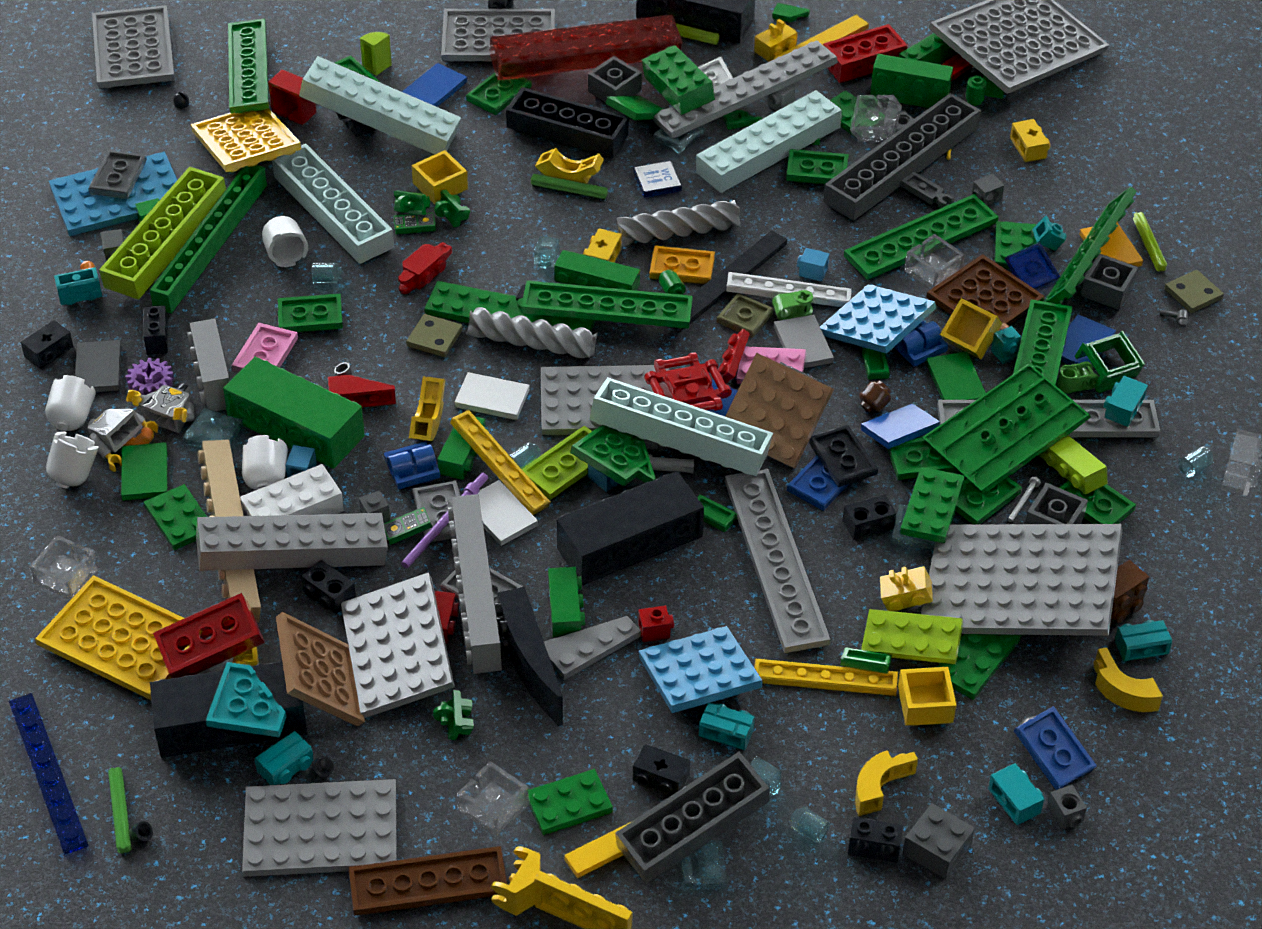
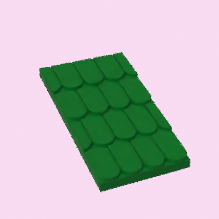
[922,364,1091,493]

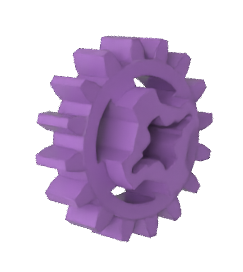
[126,358,174,395]

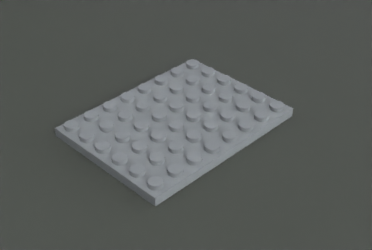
[929,0,1109,94]
[921,524,1122,636]

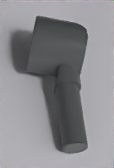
[1159,309,1188,326]

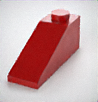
[328,375,396,407]

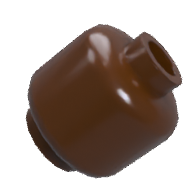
[859,380,891,413]

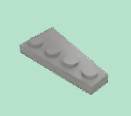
[544,616,641,680]

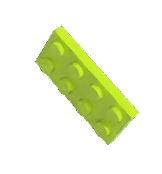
[522,426,592,500]
[861,609,963,664]

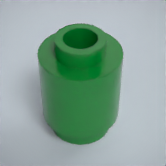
[966,76,987,106]
[659,270,686,295]

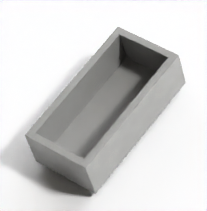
[187,319,230,413]

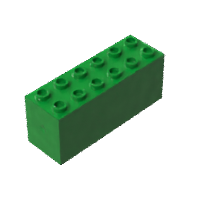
[223,356,365,469]

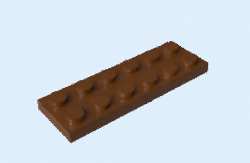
[349,846,507,916]

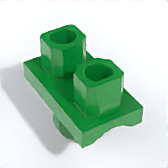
[394,190,430,215]
[434,190,470,227]
[433,690,474,740]

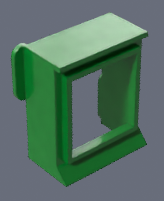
[1075,331,1145,393]

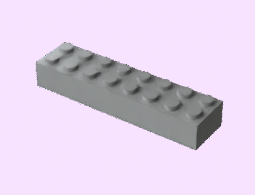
[448,494,502,674]
[196,513,388,571]

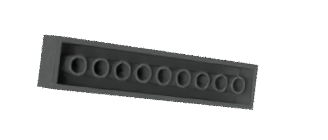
[823,93,981,221]

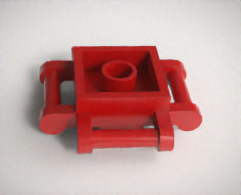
[644,352,732,411]

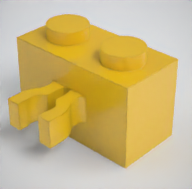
[754,19,797,62]
[880,566,933,611]

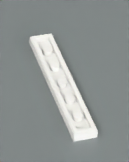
[726,272,851,307]

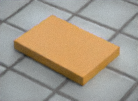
[1079,222,1143,267]
[649,246,715,284]

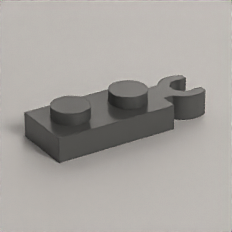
[900,171,953,208]

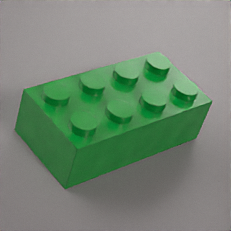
[642,45,715,115]
[870,54,953,108]

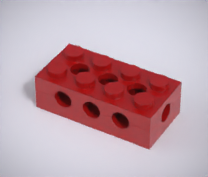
[823,24,908,83]
[153,593,265,678]

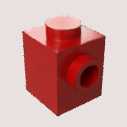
[638,606,674,642]

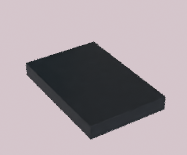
[808,425,879,487]

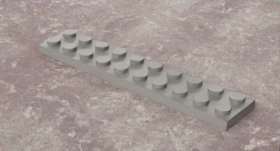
[653,40,838,139]
[937,400,1160,437]
[725,469,830,653]

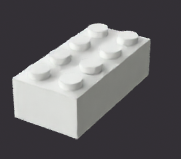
[240,464,344,516]

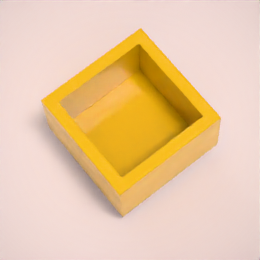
[412,150,468,204]
[940,298,1003,360]
[898,667,957,726]

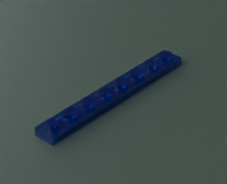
[8,693,88,855]

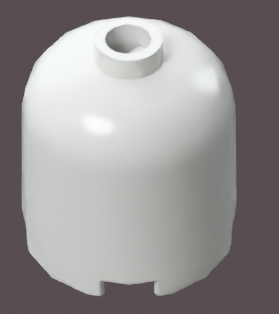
[262,216,308,267]
[45,375,96,431]
[46,432,99,488]
[242,435,288,490]

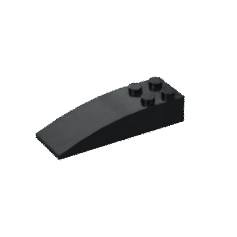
[494,586,563,726]

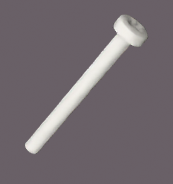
[1008,477,1041,522]

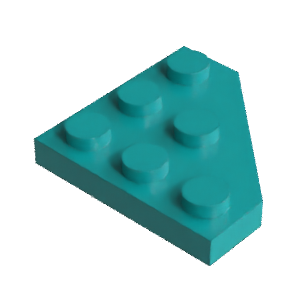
[206,662,286,737]

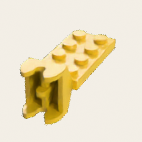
[491,847,632,929]

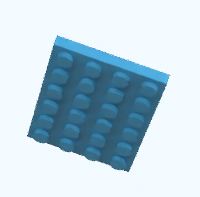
[49,152,177,236]

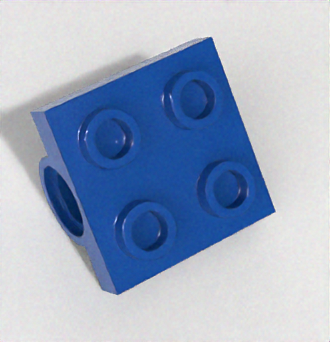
[894,321,948,367]
[384,441,440,489]

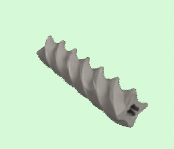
[617,200,740,246]
[467,307,597,358]

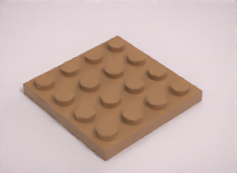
[725,353,834,468]
[276,612,365,726]

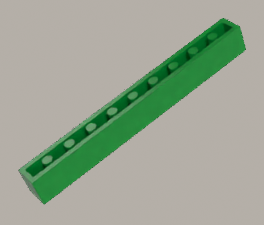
[150,165,267,314]

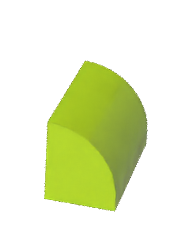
[360,32,392,76]

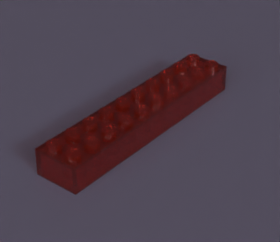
[489,15,682,80]

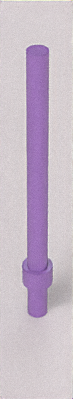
[401,473,488,569]

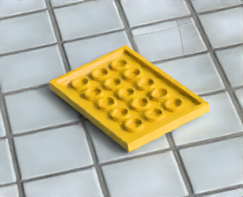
[191,109,302,172]
[35,575,189,700]

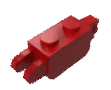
[398,242,452,294]

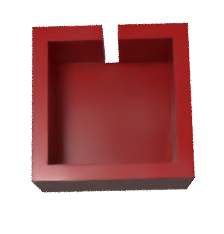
[268,69,317,125]

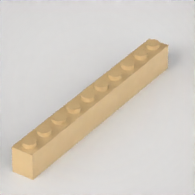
[198,440,261,623]

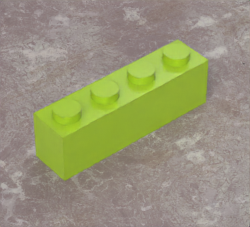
[1038,435,1108,495]

